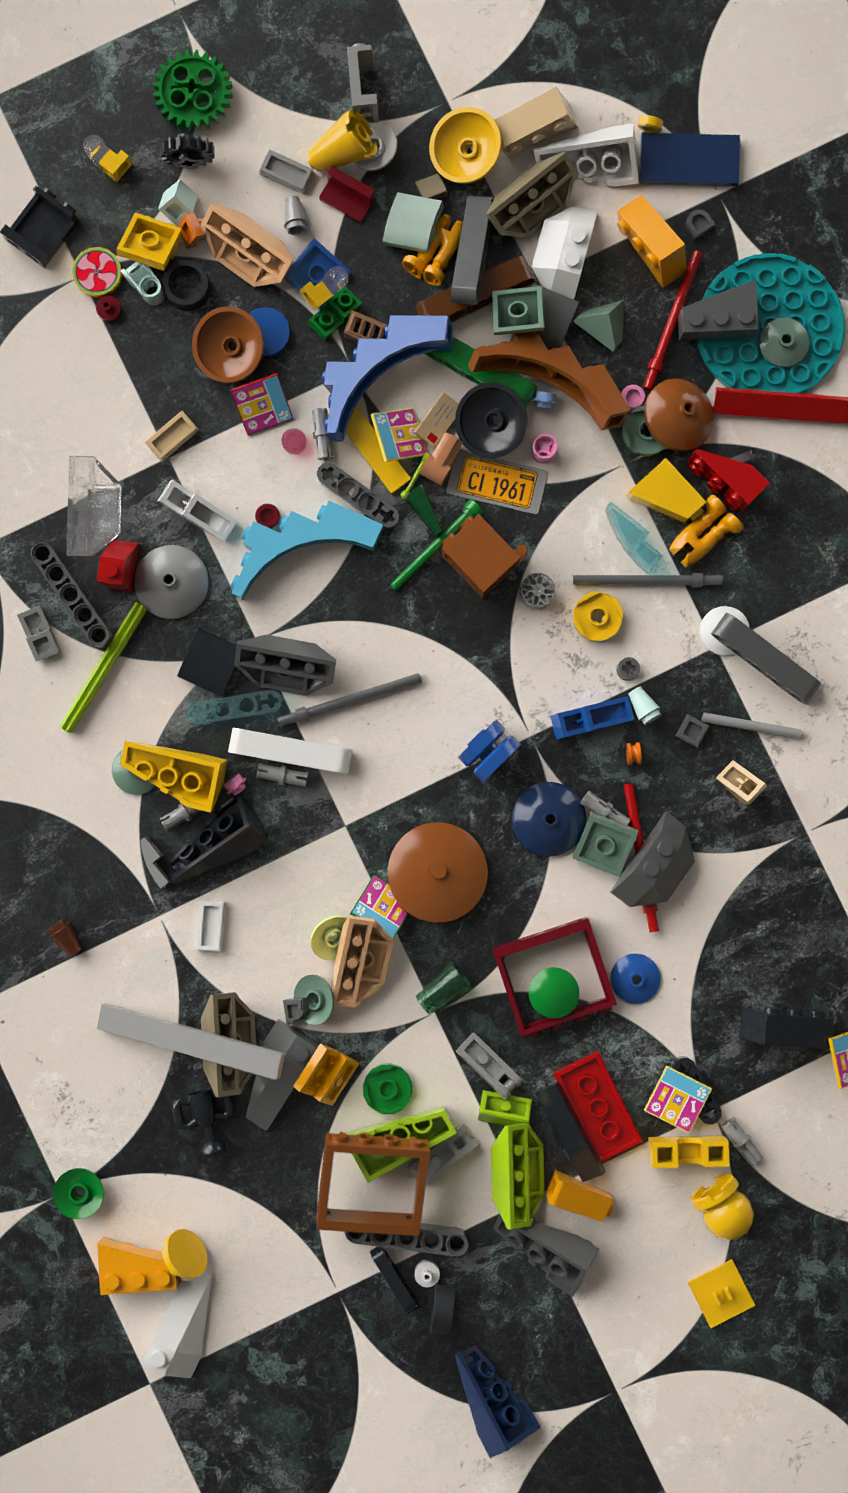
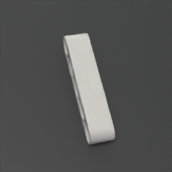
[228,728,352,774]

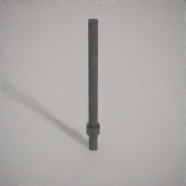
[573,573,723,588]
[277,673,422,727]

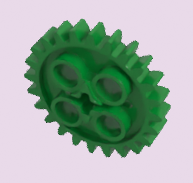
[153,49,233,132]

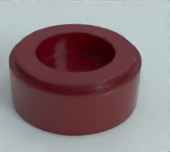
[255,504,281,529]

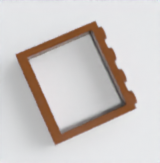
[316,1131,430,1236]

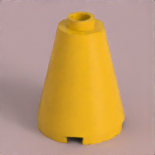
[307,109,377,172]

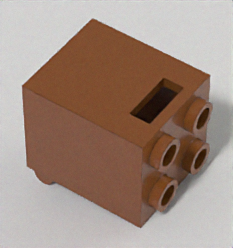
[442,514,527,599]

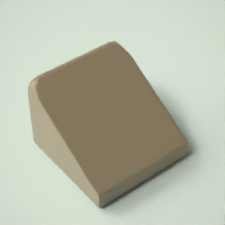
[415,173,447,200]

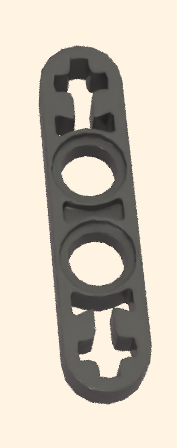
[317,463,399,530]

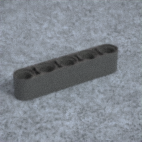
[451,196,494,305]
[31,542,114,648]
[711,613,821,705]
[345,1223,468,1257]

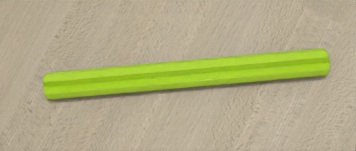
[60,602,147,733]

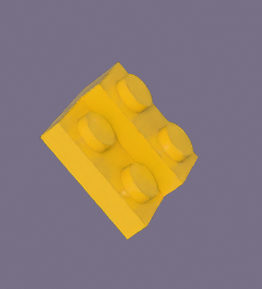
[117,213,182,271]

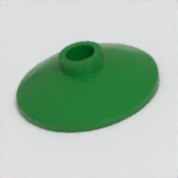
[53,1168,104,1219]

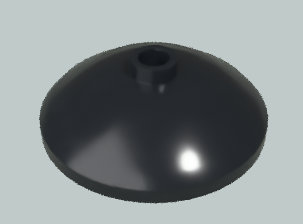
[455,382,528,458]

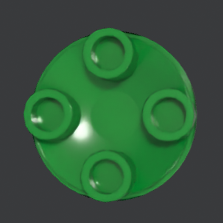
[528,967,579,1018]

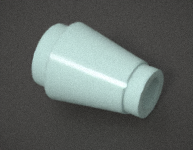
[628,686,661,725]

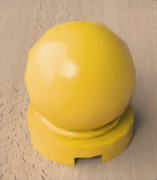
[690,1173,754,1240]

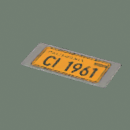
[446,450,548,514]

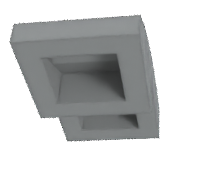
[17,605,60,662]
[141,837,171,889]

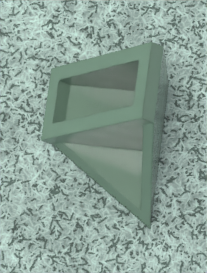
[573,300,624,351]

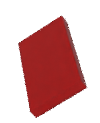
[553,1050,643,1162]

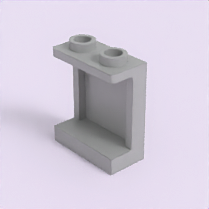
[347,43,379,124]

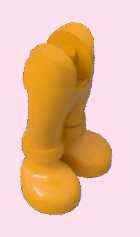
[402,213,463,286]
[669,494,744,568]

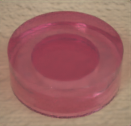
[281,428,307,455]

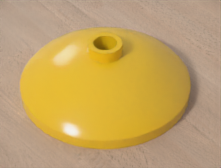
[429,107,502,184]

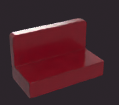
[319,166,376,223]

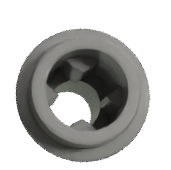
[284,195,308,235]

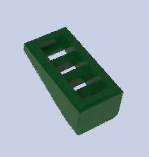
[406,484,442,538]

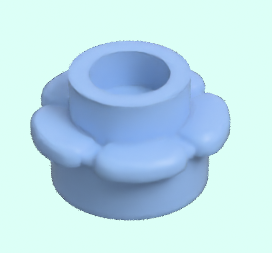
[533,391,557,408]

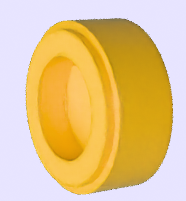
[637,115,663,133]

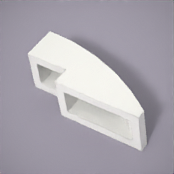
[158,480,237,542]

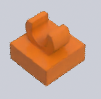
[177,213,206,249]

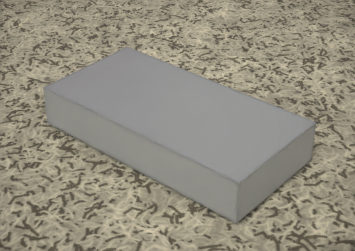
[259,149,314,194]

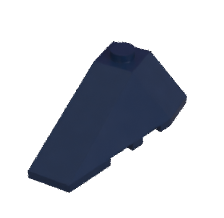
[455,1344,541,1458]

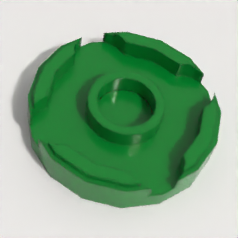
[363,1063,412,1114]

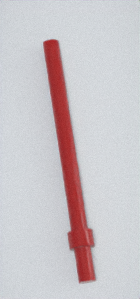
[643,251,703,391]
[623,783,659,933]

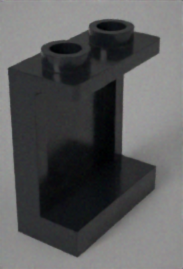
[0,185,79,269]

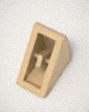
[716,760,767,805]

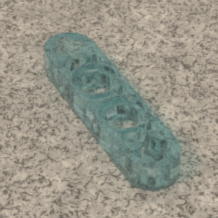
[186,690,283,725]

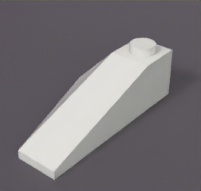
[534,124,639,187]
[141,1271,212,1379]

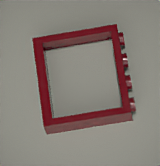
[492,917,617,1038]

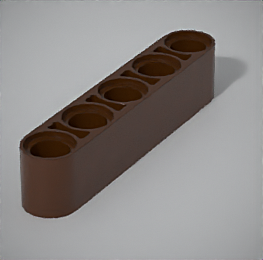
[415,256,535,320]

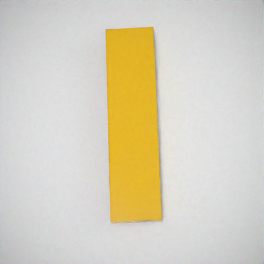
[346,406,411,495]

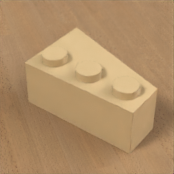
[494,87,578,155]

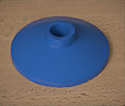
[610,953,661,1004]

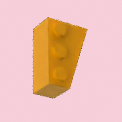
[617,194,687,288]
[97,1237,181,1295]

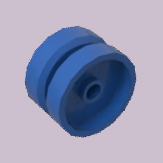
[458,719,521,782]

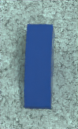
[550,696,634,740]

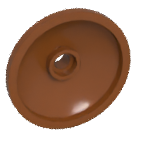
[192,306,264,383]
[644,379,714,452]

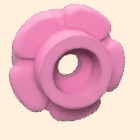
[223,773,247,795]

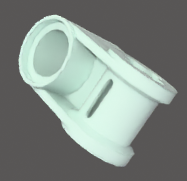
[121,262,165,306]

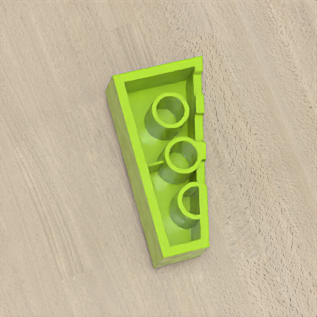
[346,1106,457,1183]

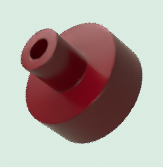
[96,296,122,323]

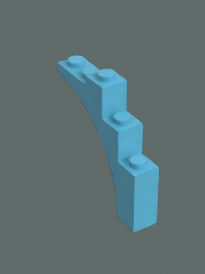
[230,501,384,600]

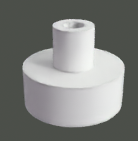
[415,1259,440,1287]

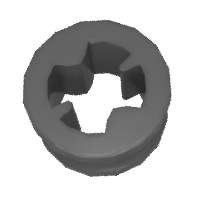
[616,657,640,681]

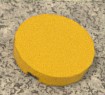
[162,1229,207,1281]

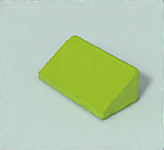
[478,1090,532,1126]

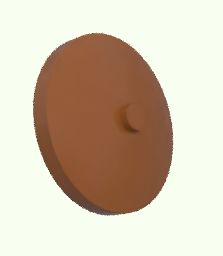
[387,822,488,923]

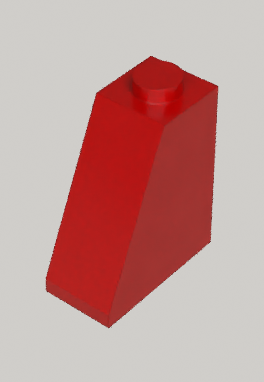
[97,540,139,592]

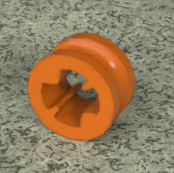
[626,742,642,765]

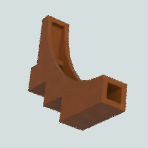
[468,331,631,431]

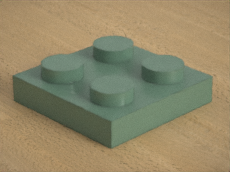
[573,812,638,877]

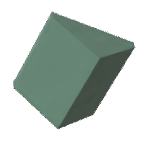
[492,286,545,335]

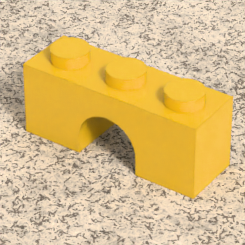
[648,1135,729,1168]

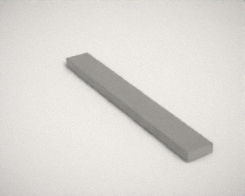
[97,1003,285,1080]

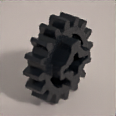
[160,133,215,170]

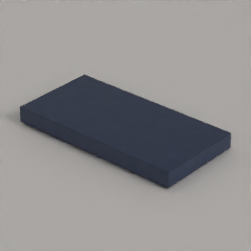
[640,133,740,186]

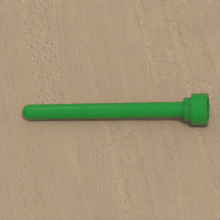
[391,499,484,590]

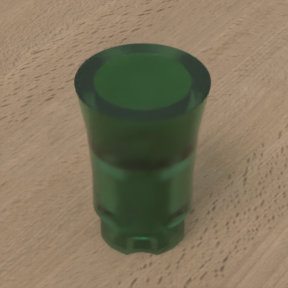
[416,961,473,1015]

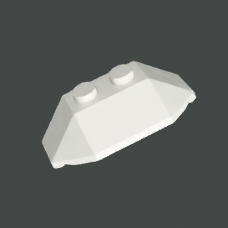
[531,206,597,300]

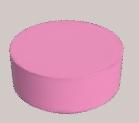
[621,385,646,411]

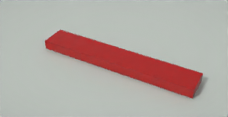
[713,387,848,424]

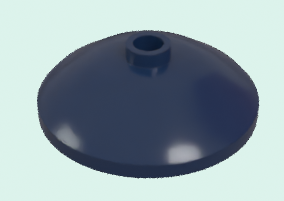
[512,782,586,857]

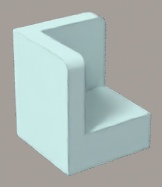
[158,179,197,226]

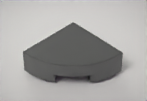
[283,997,308,1025]

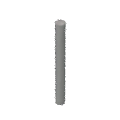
[702,712,802,739]

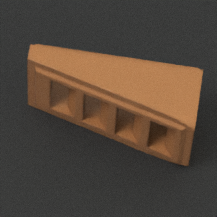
[344,311,386,343]

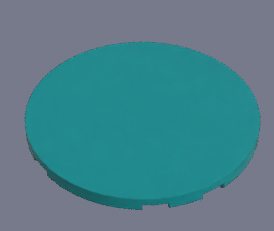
[697,253,845,394]

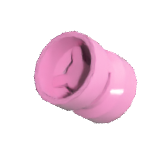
[531,434,558,464]

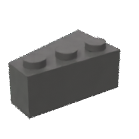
[678,280,759,341]

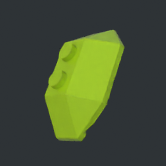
[491,1123,544,1230]

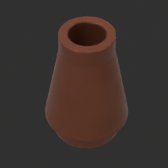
[47,918,82,957]

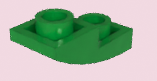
[308,286,362,341]

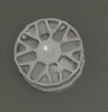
[519,573,555,610]

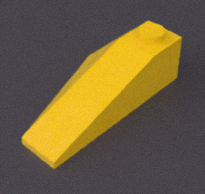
[120,740,228,813]

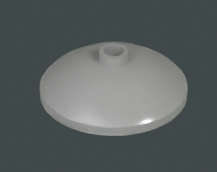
[134,545,209,619]

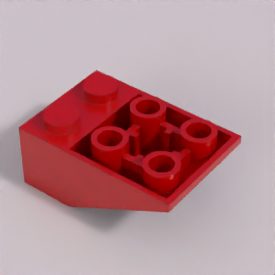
[687,449,770,513]

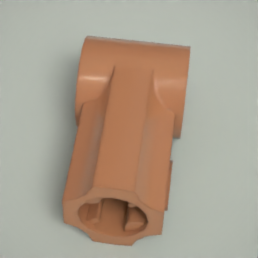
[419,432,463,486]

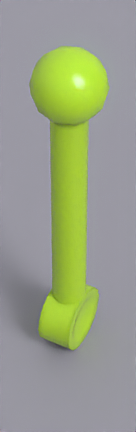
[401,452,430,500]

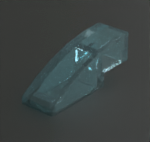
[605,502,663,574]

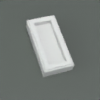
[196,900,225,952]

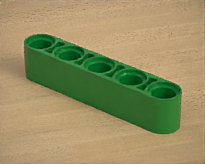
[424,337,537,407]

